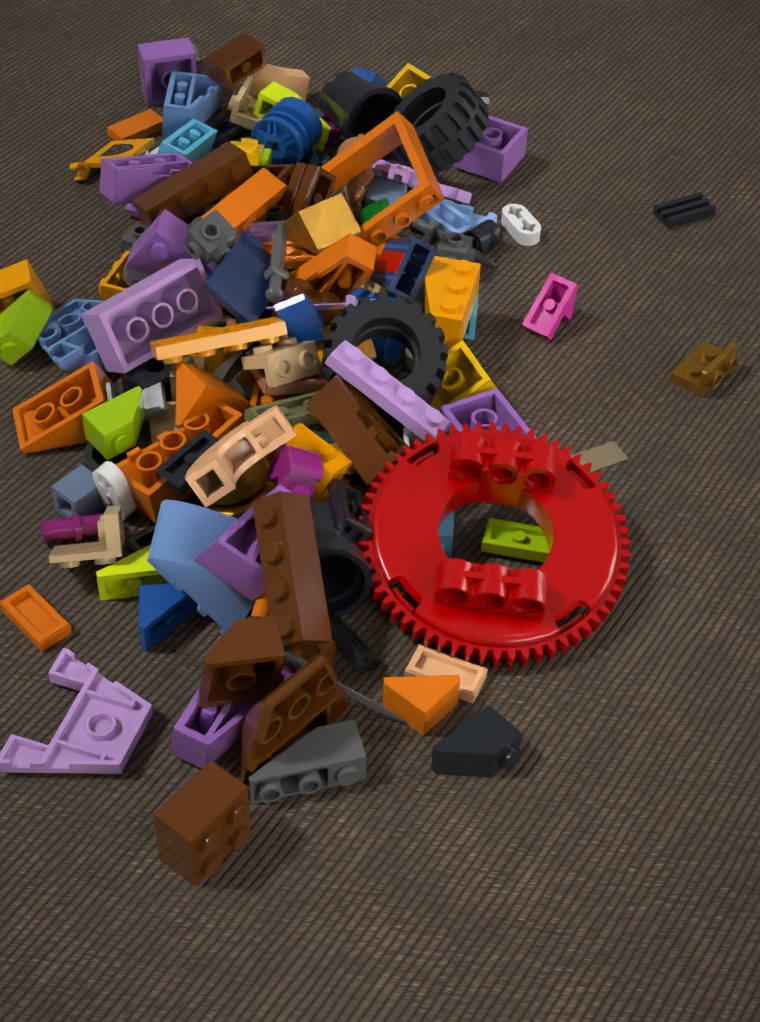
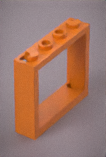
[321,111,445,247]

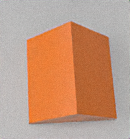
[176,361,249,428]

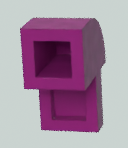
[267,444,323,503]

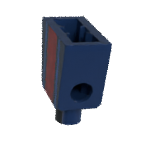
[370,236,437,303]

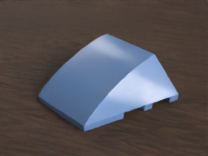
[37,299,107,373]
[147,499,255,636]

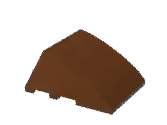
[239,655,353,797]

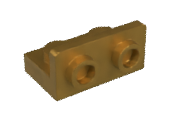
[670,341,739,398]

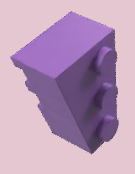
[99,152,193,205]
[125,209,216,277]
[194,484,292,601]
[169,669,293,768]

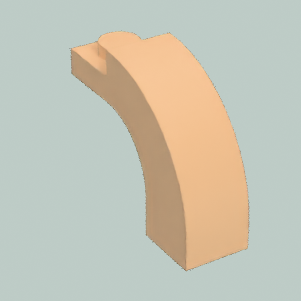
[237,64,310,101]
[185,404,296,508]

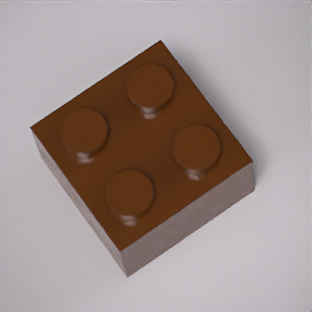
[153,761,251,887]

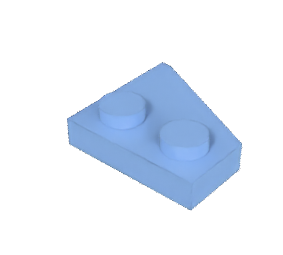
[420,199,497,235]

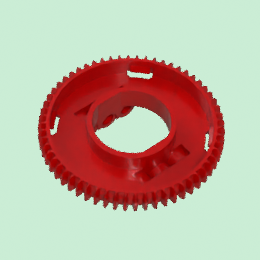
[357,422,631,669]

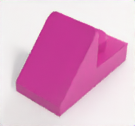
[522,272,578,340]

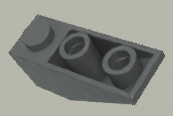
[249,719,367,805]

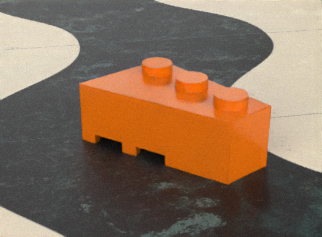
[282,233,377,303]

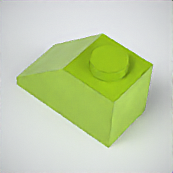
[0,290,53,366]
[82,386,145,460]

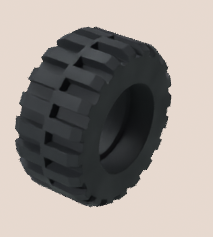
[388,72,489,176]
[322,294,448,425]

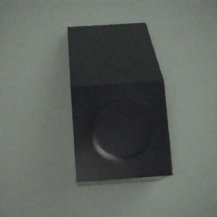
[431,705,522,777]

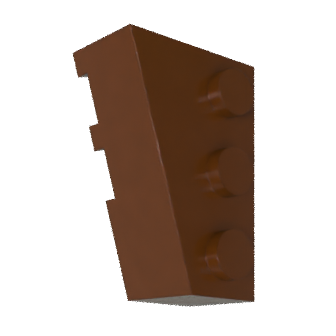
[306,374,409,485]

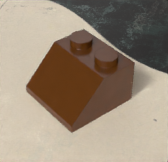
[197,616,285,708]

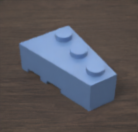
[162,71,223,136]

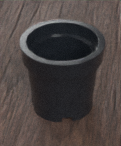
[319,71,402,141]
[310,502,372,617]

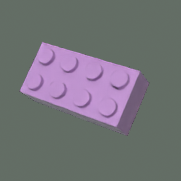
[81,258,223,373]

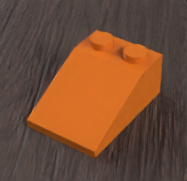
[12,361,111,454]

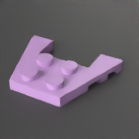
[370,159,472,204]
[0,648,153,774]

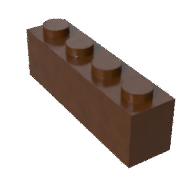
[132,142,254,227]
[252,491,332,650]

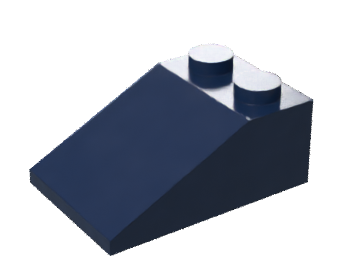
[201,230,289,323]

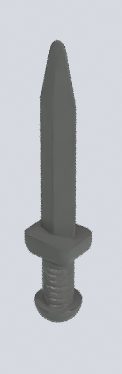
[407,218,495,268]
[264,221,289,304]
[282,648,407,725]

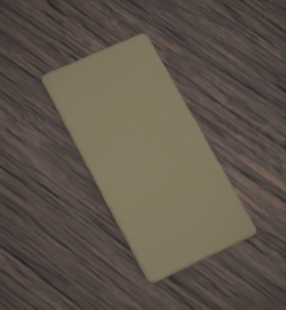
[571,441,628,473]

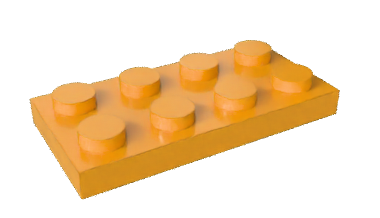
[150,317,288,364]

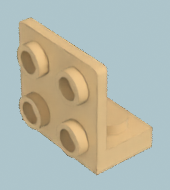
[49,505,126,568]

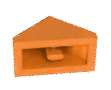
[383,675,460,736]

